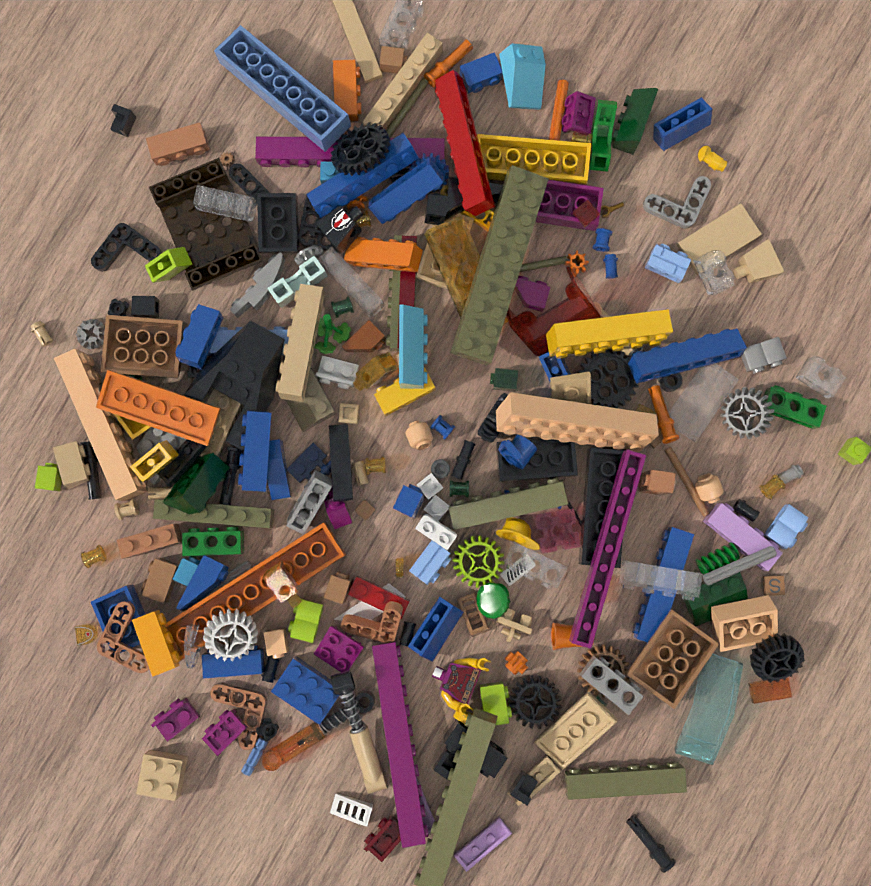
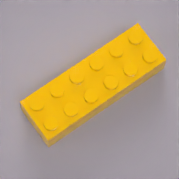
[477,134,591,185]
[546,309,673,359]

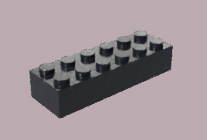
[578,448,623,568]

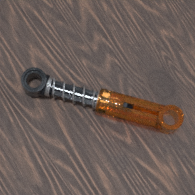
[262,690,375,771]

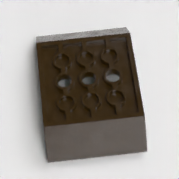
[149,158,263,291]

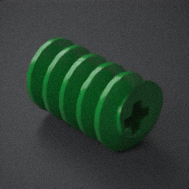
[695,542,740,575]

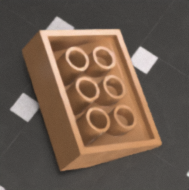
[101,315,188,378]
[626,609,719,709]

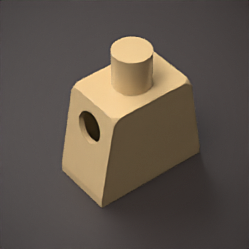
[733,239,784,283]

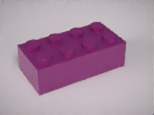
[535,180,604,231]

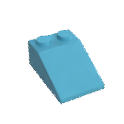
[499,43,546,110]

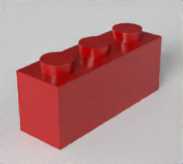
[348,576,410,619]

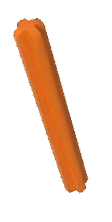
[549,79,569,141]

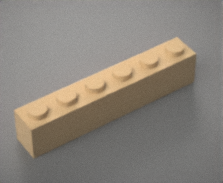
[362,33,443,130]
[276,284,325,402]

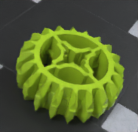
[452,535,505,588]

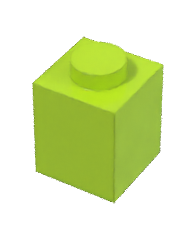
[838,437,871,465]
[35,463,62,491]

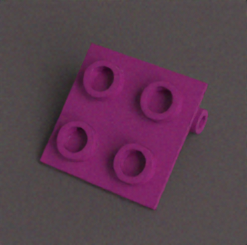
[314,625,364,672]

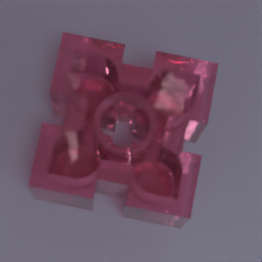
[533,508,581,554]

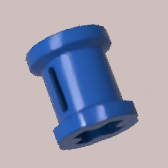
[593,228,613,252]
[430,415,455,440]

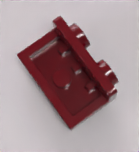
[364,814,401,862]

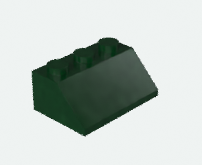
[612,88,658,155]
[163,453,230,515]
[680,572,748,627]

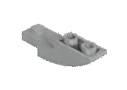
[230,252,285,318]

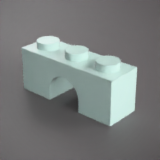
[267,256,327,308]

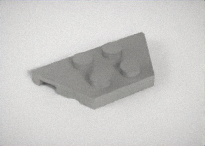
[136,427,186,485]

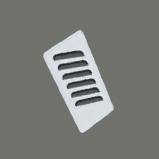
[500,554,536,586]

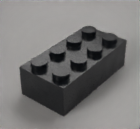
[496,439,578,482]

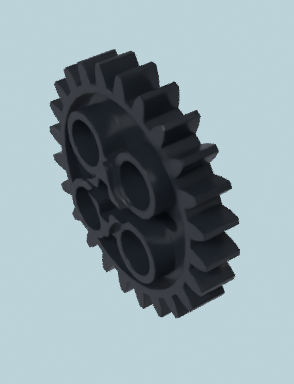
[331,122,391,176]
[577,349,639,408]

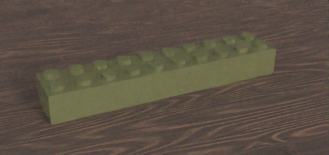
[450,165,549,365]

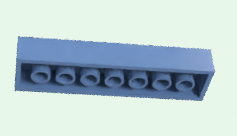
[214,25,351,152]

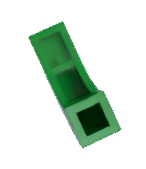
[589,100,617,172]

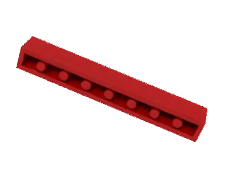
[435,69,495,216]

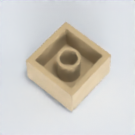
[136,750,188,801]

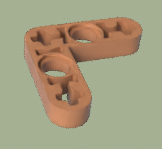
[97,601,150,673]
[340,601,403,643]
[210,683,267,750]

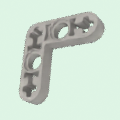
[643,176,711,229]

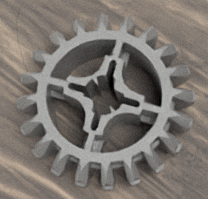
[720,387,774,439]

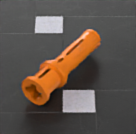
[424,39,473,88]
[648,385,680,444]

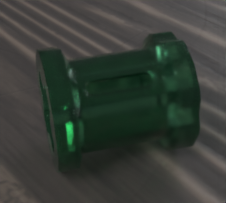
[331,296,354,318]
[449,480,469,497]

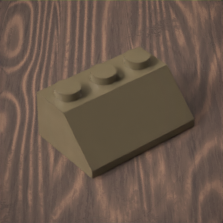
[279,368,336,432]

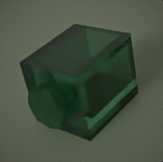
[490,368,518,392]

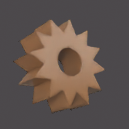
[219,152,235,167]

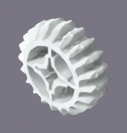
[203,608,258,662]

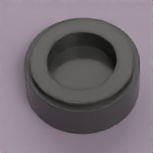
[431,459,450,479]

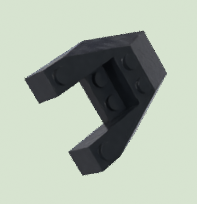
[184,320,285,451]

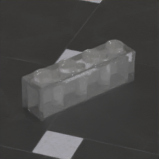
[317,247,385,318]
[619,560,703,601]

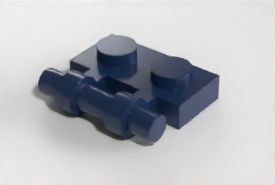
[286,442,331,488]

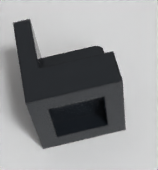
[110,104,136,137]
[131,296,160,319]
[433,748,457,781]
[509,770,538,806]

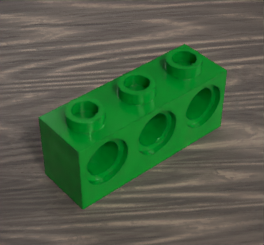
[764,385,827,429]
[182,527,244,556]

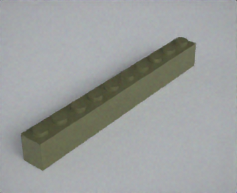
[414,708,498,886]

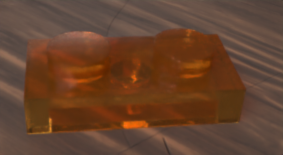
[748,677,792,704]

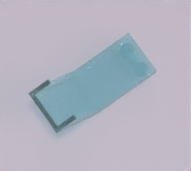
[675,654,743,765]

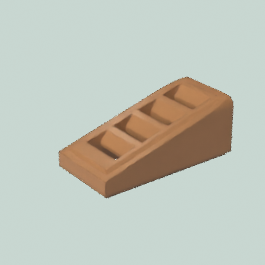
[457,592,490,637]

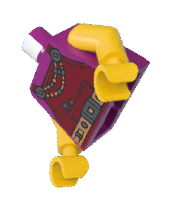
[432,657,491,718]

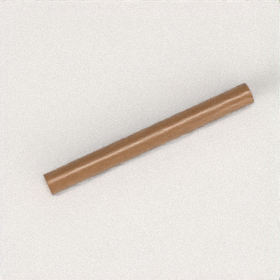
[664,447,710,517]

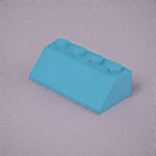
[399,305,428,389]

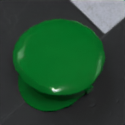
[476,583,511,619]

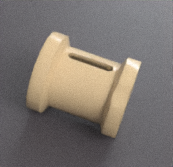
[114,499,139,520]

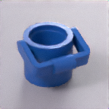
[498,435,537,469]

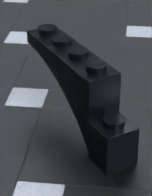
[424,177,503,226]

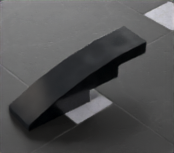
[329,424,353,502]

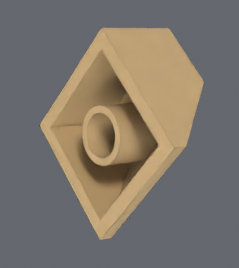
[53,441,91,489]

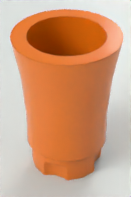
[551,622,594,650]

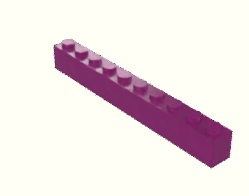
[255,136,445,168]
[569,450,646,649]
[372,642,429,848]

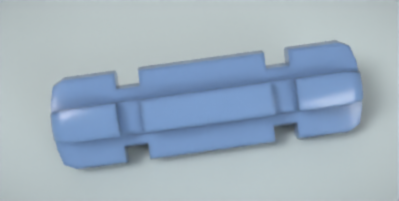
[241,738,268,776]

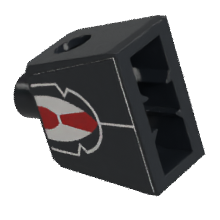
[315,206,364,254]

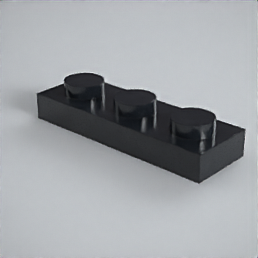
[157,439,207,487]

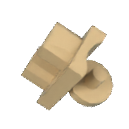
[496,608,532,643]

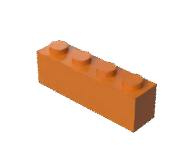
[344,237,423,272]

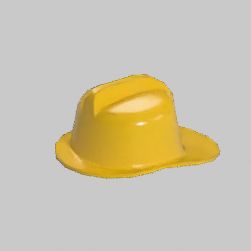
[496,517,540,550]

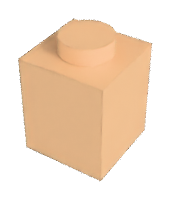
[264,628,289,659]

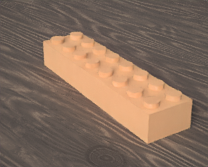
[54,348,148,501]
[496,392,659,452]

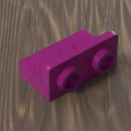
[562,91,596,136]
[151,698,200,742]
[202,709,248,756]

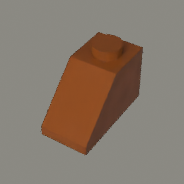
[342,320,386,352]

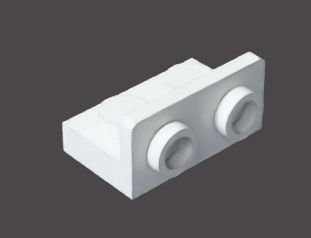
[315,356,359,390]
[415,514,457,550]

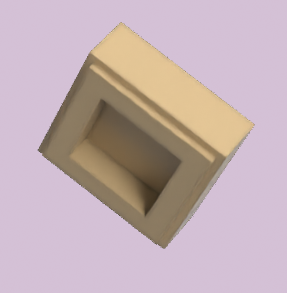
[338,403,360,424]

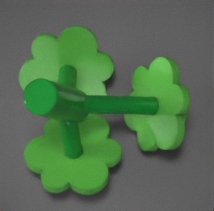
[314,314,351,354]

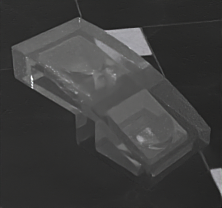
[184,624,201,669]

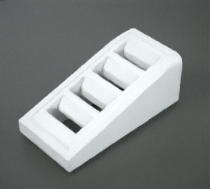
[330,793,373,827]

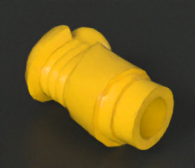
[698,146,727,172]

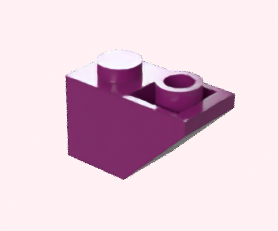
[514,276,551,312]
[324,487,353,530]

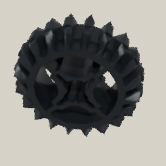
[478,393,508,443]
[750,633,805,683]
[509,675,562,729]

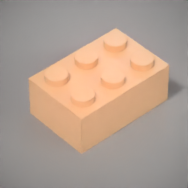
[711,595,778,652]

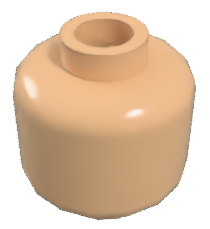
[405,421,433,450]
[695,473,724,503]

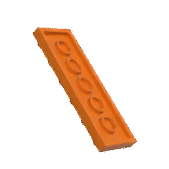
[96,370,221,446]

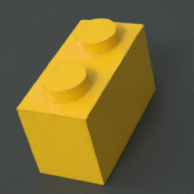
[130,440,179,482]

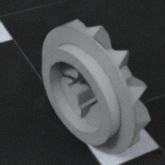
[294,245,323,265]
[76,319,105,349]

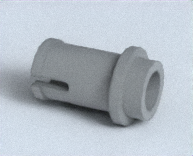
[776,464,804,486]

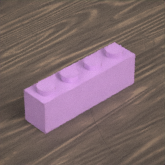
[703,503,783,571]

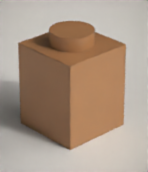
[379,46,408,74]

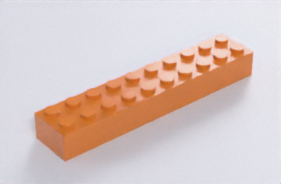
[165,522,346,661]

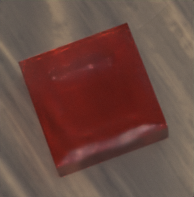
[572,200,600,227]

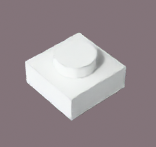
[417,473,443,500]
[423,495,449,521]

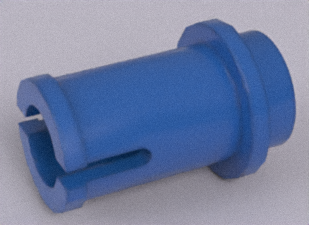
[603,254,618,279]

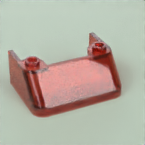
[506,266,601,356]

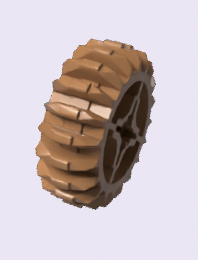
[577,644,629,698]

